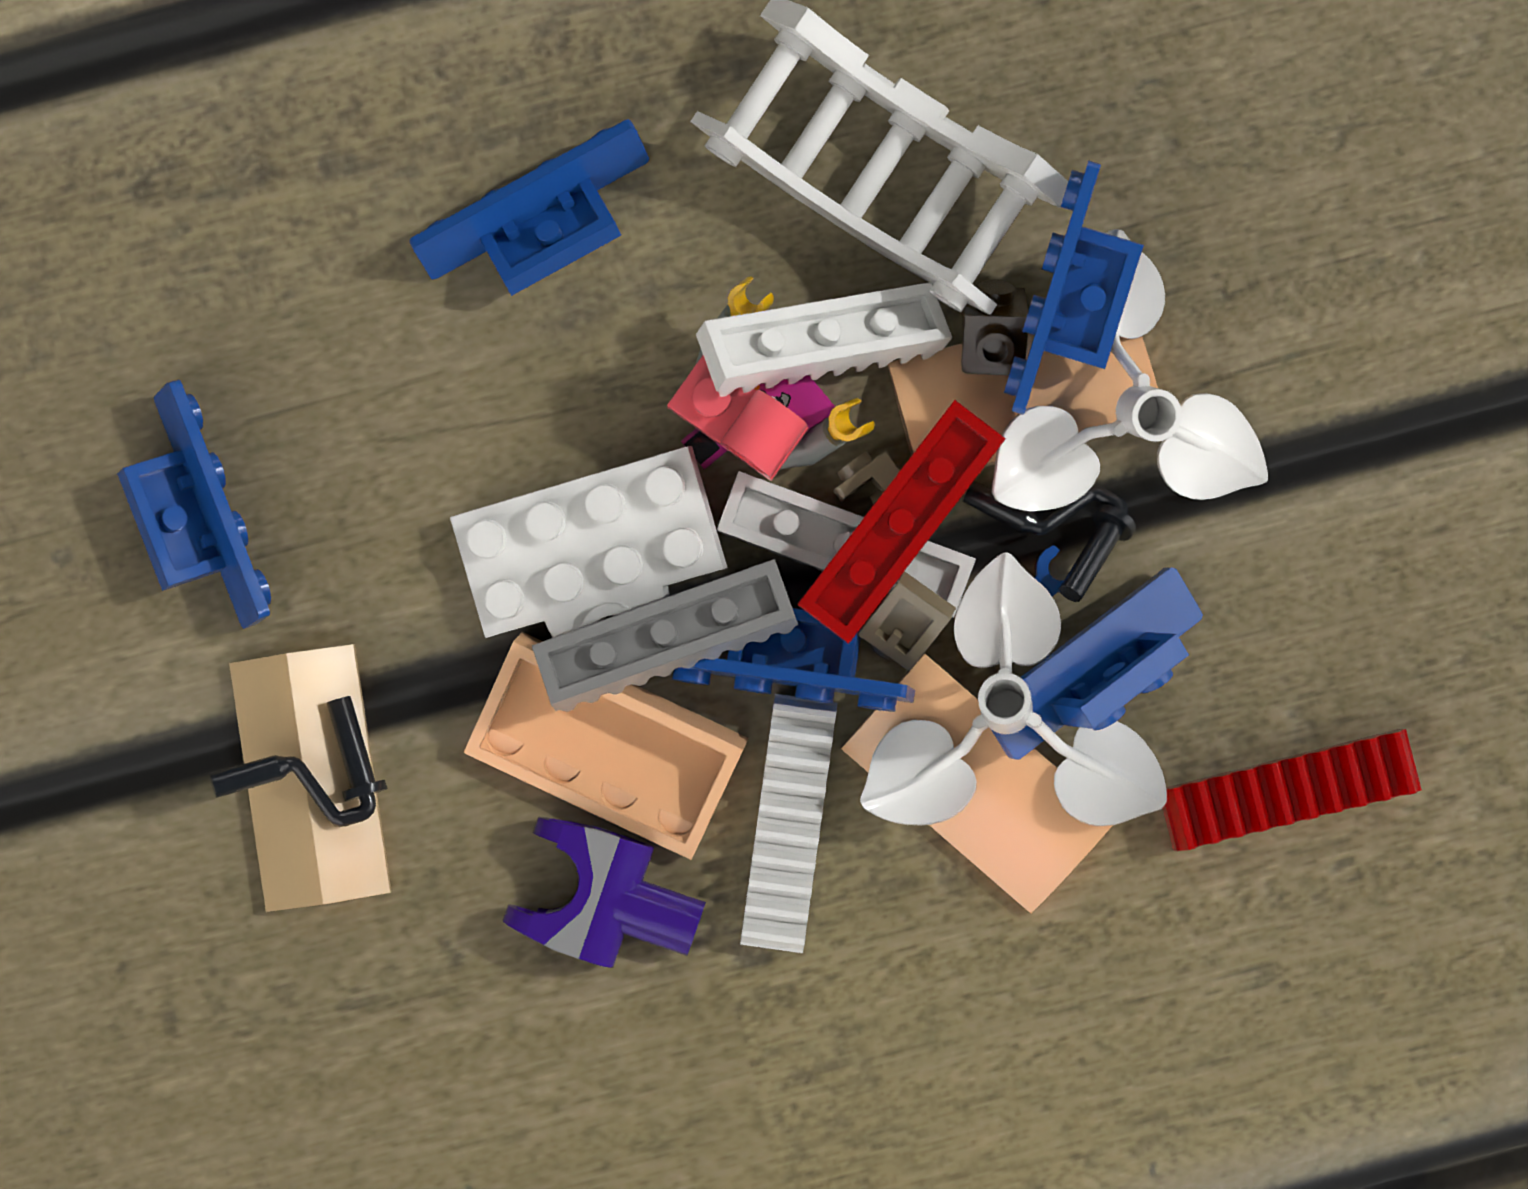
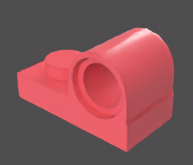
[667,356,809,481]

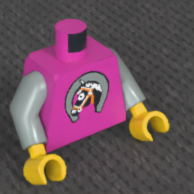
[681,276,875,470]

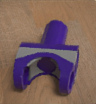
[502,817,706,968]

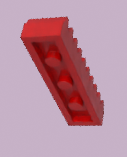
[797,400,1006,644]
[1163,729,1422,852]

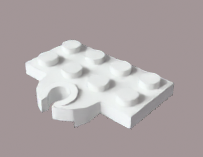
[450,446,727,638]

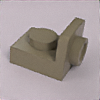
[833,451,900,504]
[858,571,956,671]

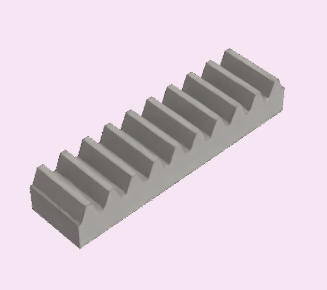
[532,559,798,712]

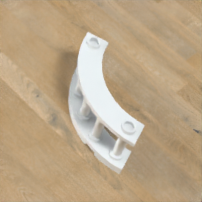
[690,0,1068,315]

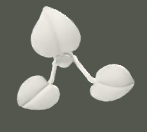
[992,229,1268,511]
[860,552,1167,826]

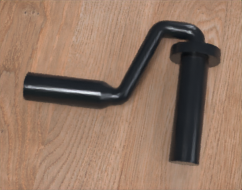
[963,480,1136,602]
[209,696,388,827]

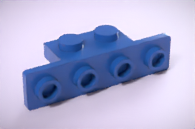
[409,119,649,296]
[1004,160,1144,415]
[117,380,271,629]
[991,567,1203,760]
[672,608,915,712]

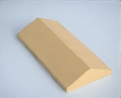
[229,644,392,912]

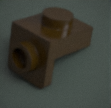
[961,280,1028,375]

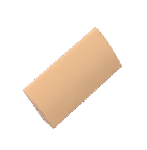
[887,333,1158,467]
[463,632,749,860]
[841,654,1113,913]

